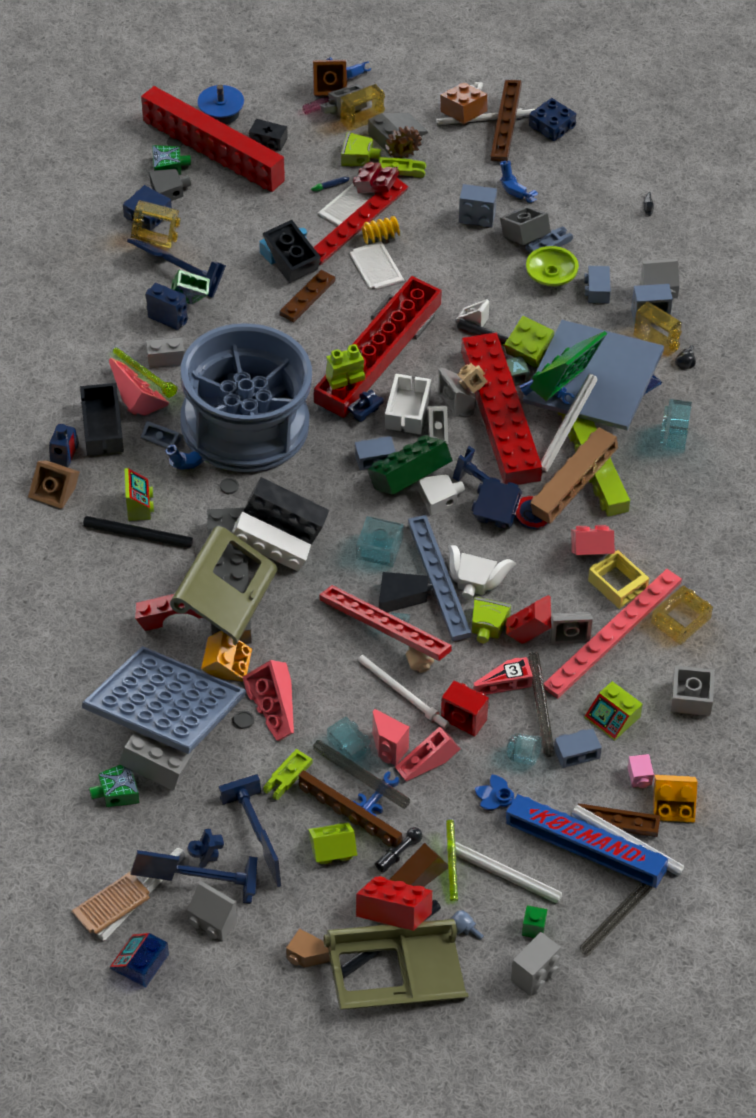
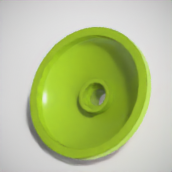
[526,246,579,286]

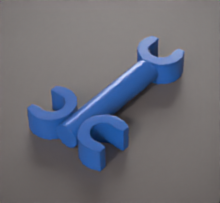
[353,771,399,816]

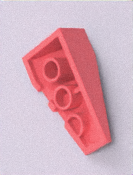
[109,358,169,416]
[242,660,294,741]

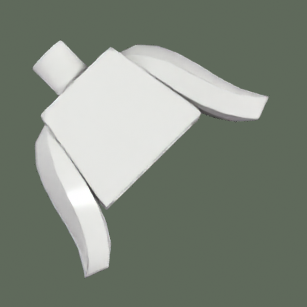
[448,545,516,600]

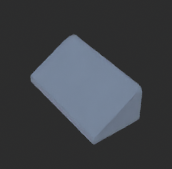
[140,421,183,448]

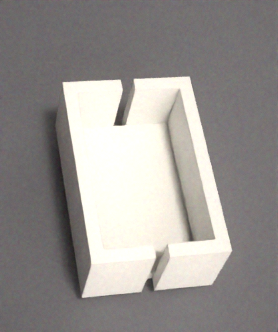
[385,374,431,434]

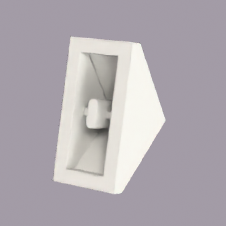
[456,299,489,327]

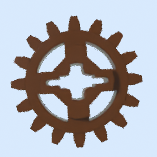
[385,126,422,159]

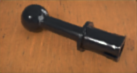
[375,827,423,872]

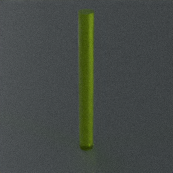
[446,820,458,901]

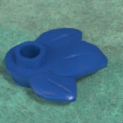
[475,774,514,810]

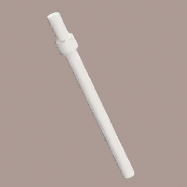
[436,109,535,125]
[358,655,449,729]

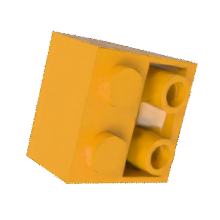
[201,631,252,682]
[653,775,698,822]

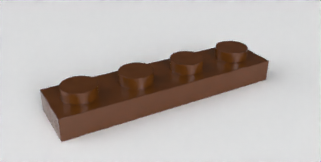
[279,270,336,323]
[576,803,660,837]

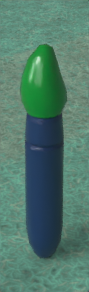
[311,176,350,192]

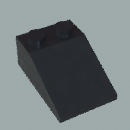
[263,220,321,283]

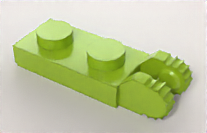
[379,157,426,178]
[262,749,313,800]

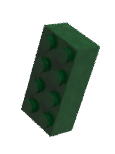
[367,435,453,495]

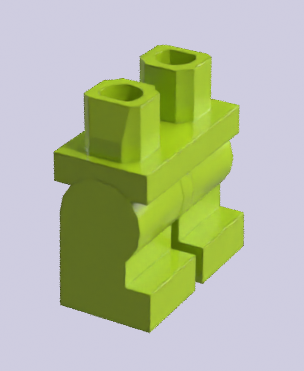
[326,344,365,389]

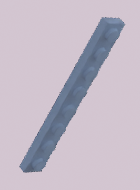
[408,515,471,641]

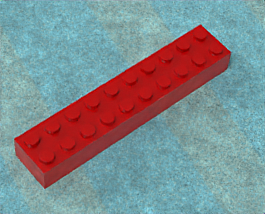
[141,86,285,192]
[314,276,442,418]
[461,332,542,485]

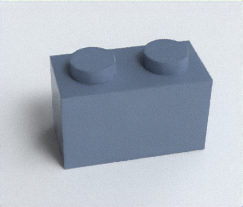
[584,266,611,303]
[355,436,396,470]
[554,728,602,768]

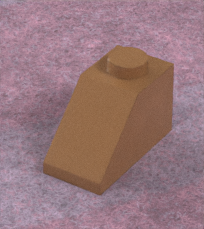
[286,929,330,968]

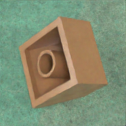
[28,460,80,509]

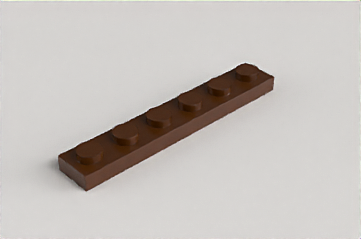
[490,80,522,161]
[298,770,402,848]

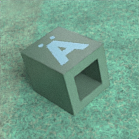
[506,356,529,386]

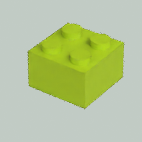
[505,316,554,368]

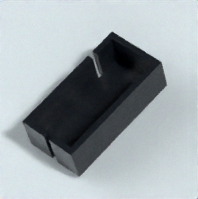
[80,383,124,456]
[243,477,330,545]

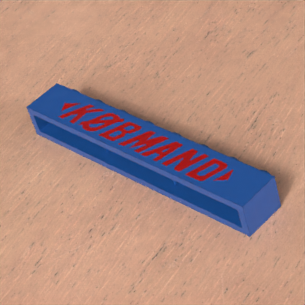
[506,794,668,888]

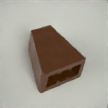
[390,843,450,887]

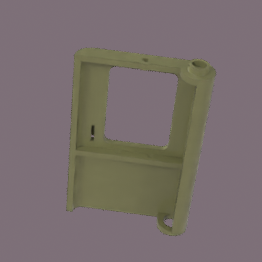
[170,526,277,646]
[323,919,469,1010]

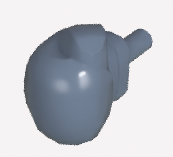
[451,910,484,940]

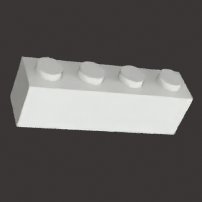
[232,512,311,572]

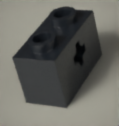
[249,119,288,151]

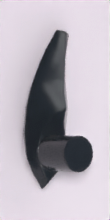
[644,192,654,216]

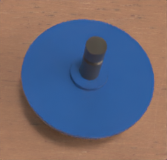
[198,85,244,125]

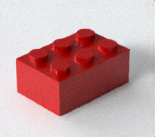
[356,876,433,931]

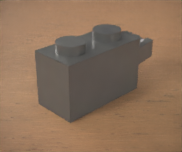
[320,84,367,117]

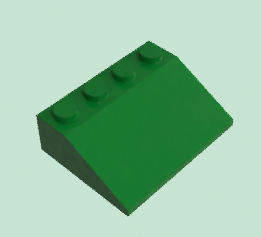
[530,331,607,401]

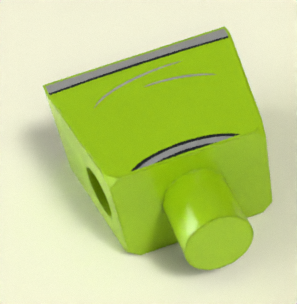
[341,132,382,166]
[472,597,511,643]

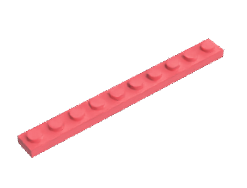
[543,569,682,699]

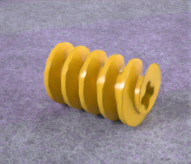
[362,216,400,244]

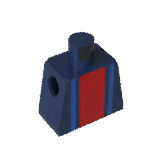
[49,424,79,467]

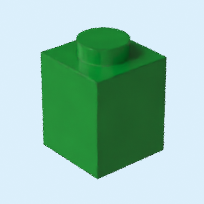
[522,905,548,938]

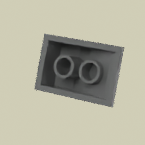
[368,113,428,153]

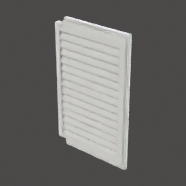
[317,184,375,226]
[349,241,404,290]

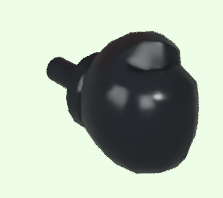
[675,345,696,369]

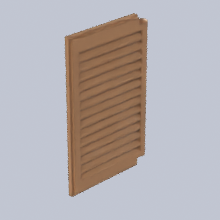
[71,872,150,934]

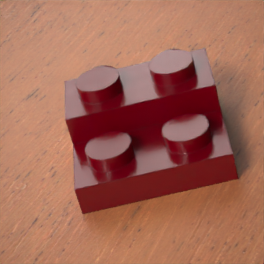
[353,162,399,194]

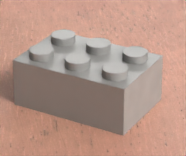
[119,731,195,791]

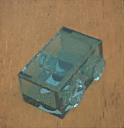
[327,716,372,766]

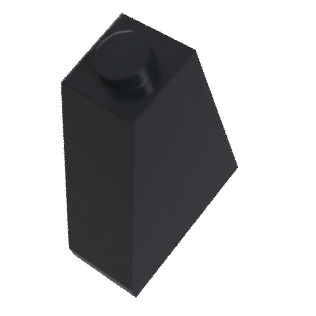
[379,572,432,613]

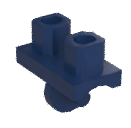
[348,390,384,422]
[187,829,224,868]

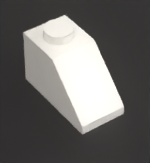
[427,406,448,444]

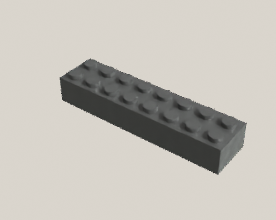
[207,508,252,644]

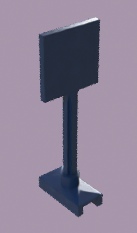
[127,239,226,298]
[218,774,281,887]
[130,850,258,904]

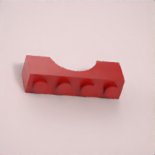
[135,594,203,631]

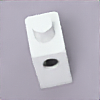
[418,474,465,516]

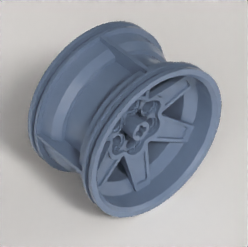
[181,323,312,472]

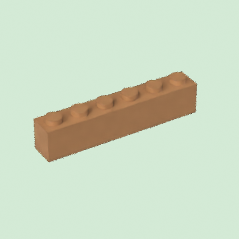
[530,427,618,524]

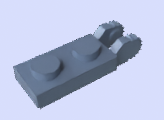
[525,226,573,254]

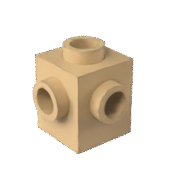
[457,363,487,393]

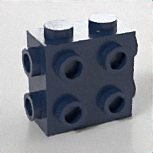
[529,98,577,141]
[123,185,172,231]
[145,282,188,330]
[471,477,522,529]

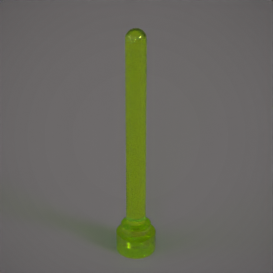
[113,347,178,398]

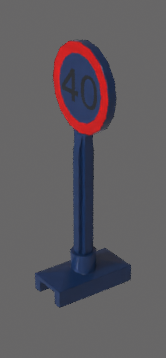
[452,446,548,529]

